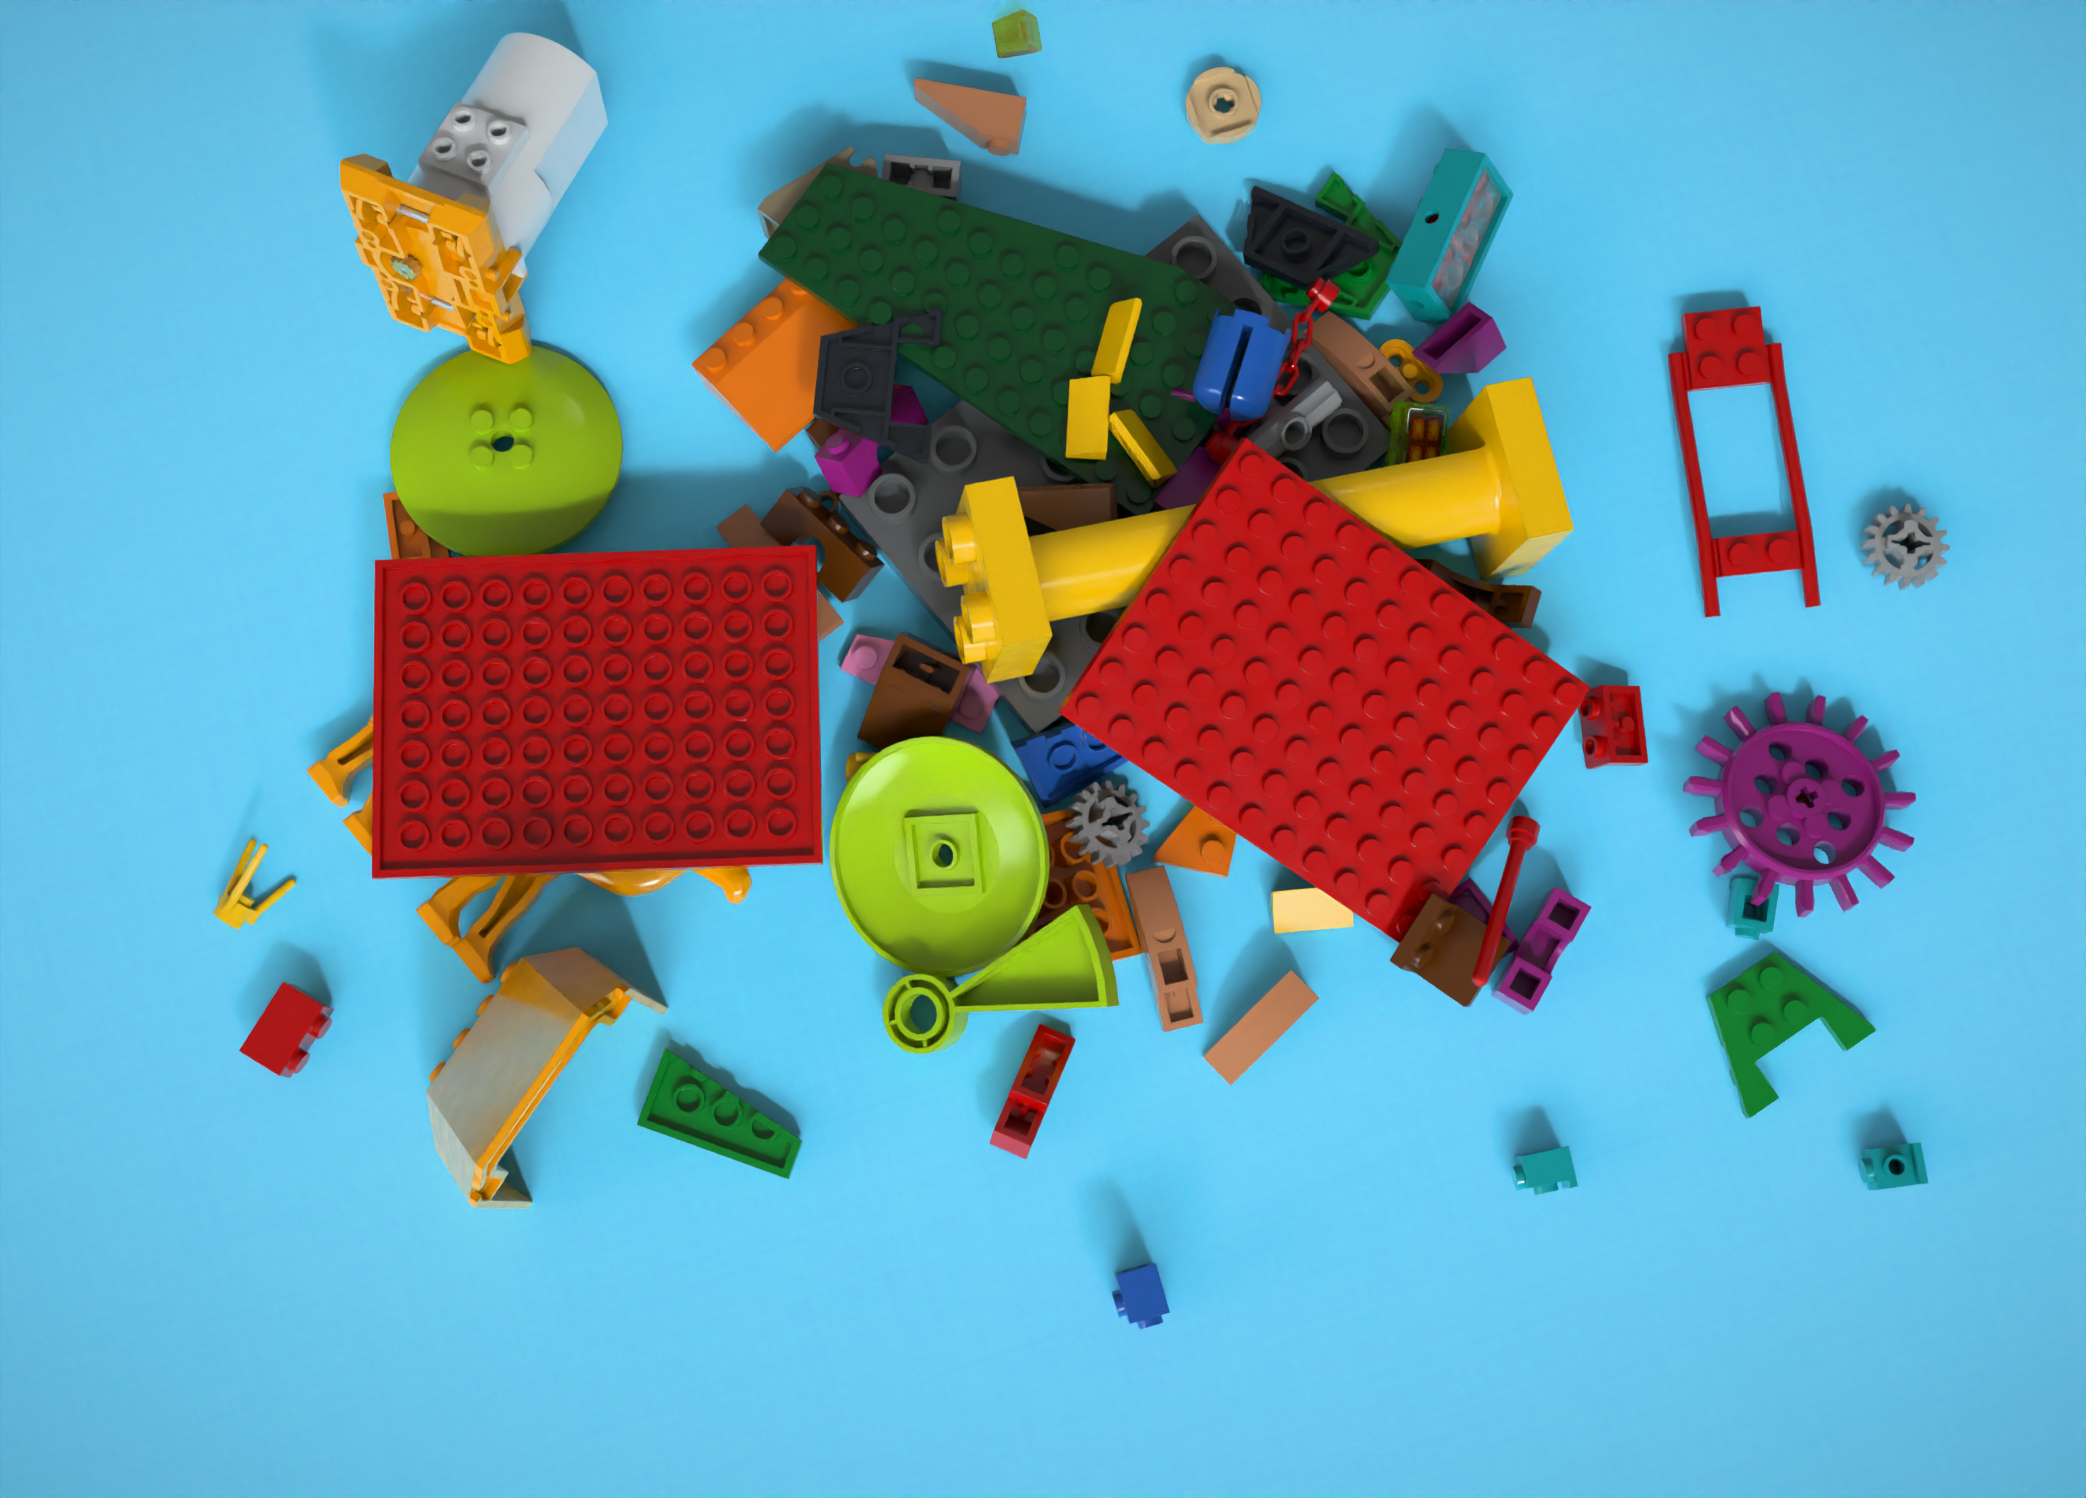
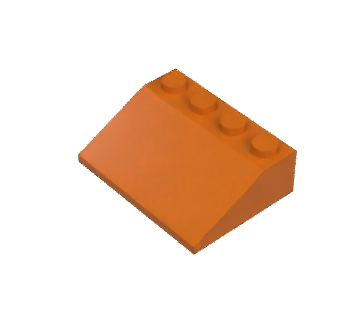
[691,278,857,453]
[1018,809,1143,963]

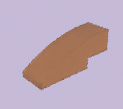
[1203,970,1319,1086]

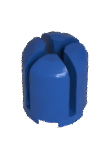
[1192,309,1292,422]

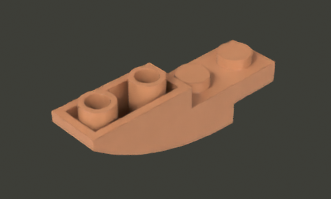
[1302,311,1419,452]
[1124,865,1203,1032]

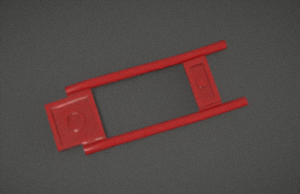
[1667,306,1821,618]

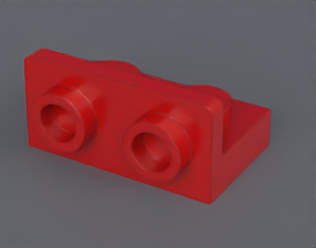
[1578,685,1648,769]

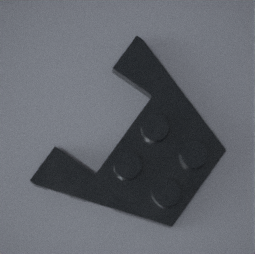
[813,309,943,464]

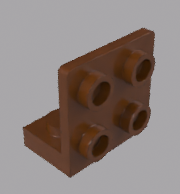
[1389,893,1511,1007]

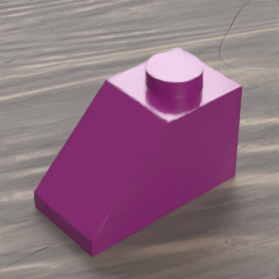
[1412,302,1507,374]

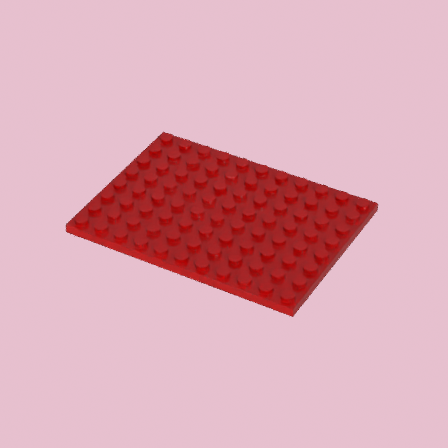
[1056,437,1591,944]
[372,545,823,880]

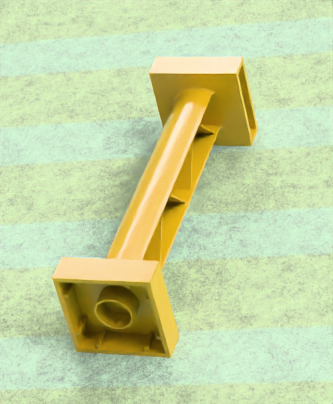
[935,377,1574,684]

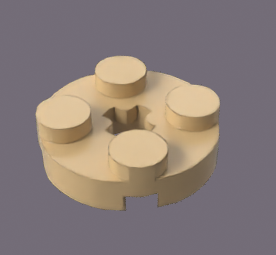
[1185,67,1261,144]

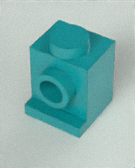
[1725,877,1780,940]
[1858,1142,1929,1190]
[1511,1146,1578,1195]

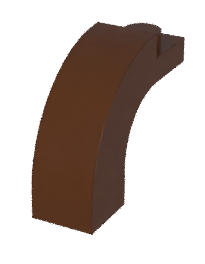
[1414,559,1542,629]

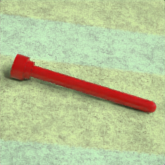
[1472,816,1540,987]

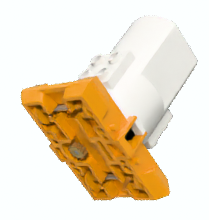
[340,33,608,365]

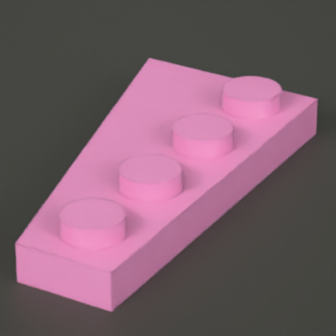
[840,634,999,735]

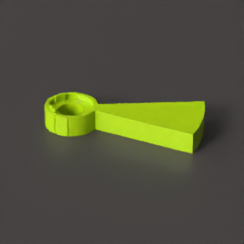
[882,904,1119,1054]

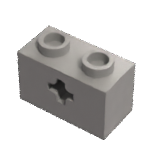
[881,154,962,202]

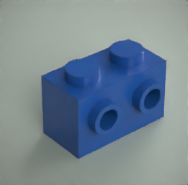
[1111,1262,1170,1329]

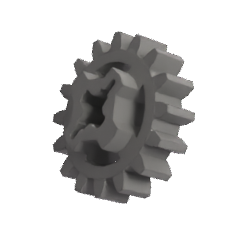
[1860,504,1950,590]
[1065,780,1150,868]

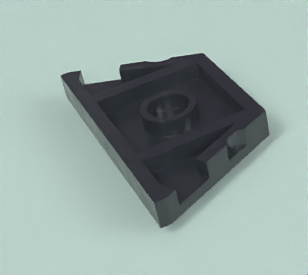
[1243,186,1380,292]

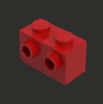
[239,981,334,1078]

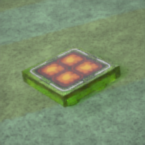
[1385,401,1450,467]

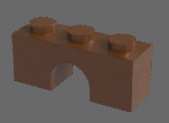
[760,486,885,603]

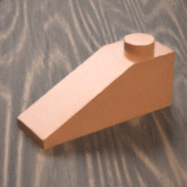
[913,78,1027,156]
[1016,483,1118,531]

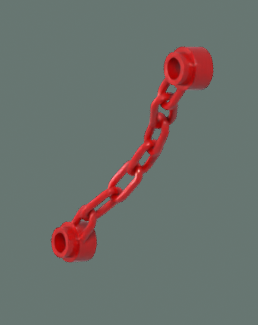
[1204,276,1341,466]

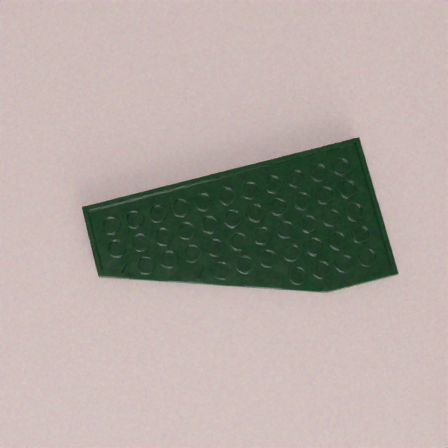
[758,163,1248,517]

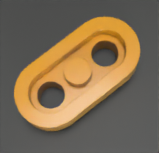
[1379,339,1443,407]

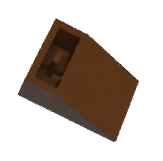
[857,631,977,750]

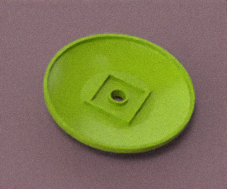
[390,345,624,557]
[829,736,1050,977]

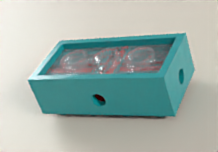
[1385,148,1514,325]

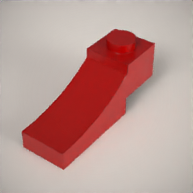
[989,1024,1076,1159]

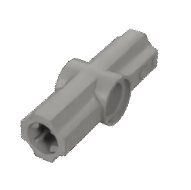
[1247,377,1342,459]

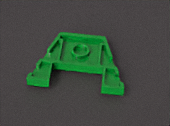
[1258,172,1402,321]
[1706,952,1877,1119]

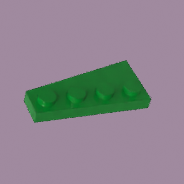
[637,1048,803,1179]

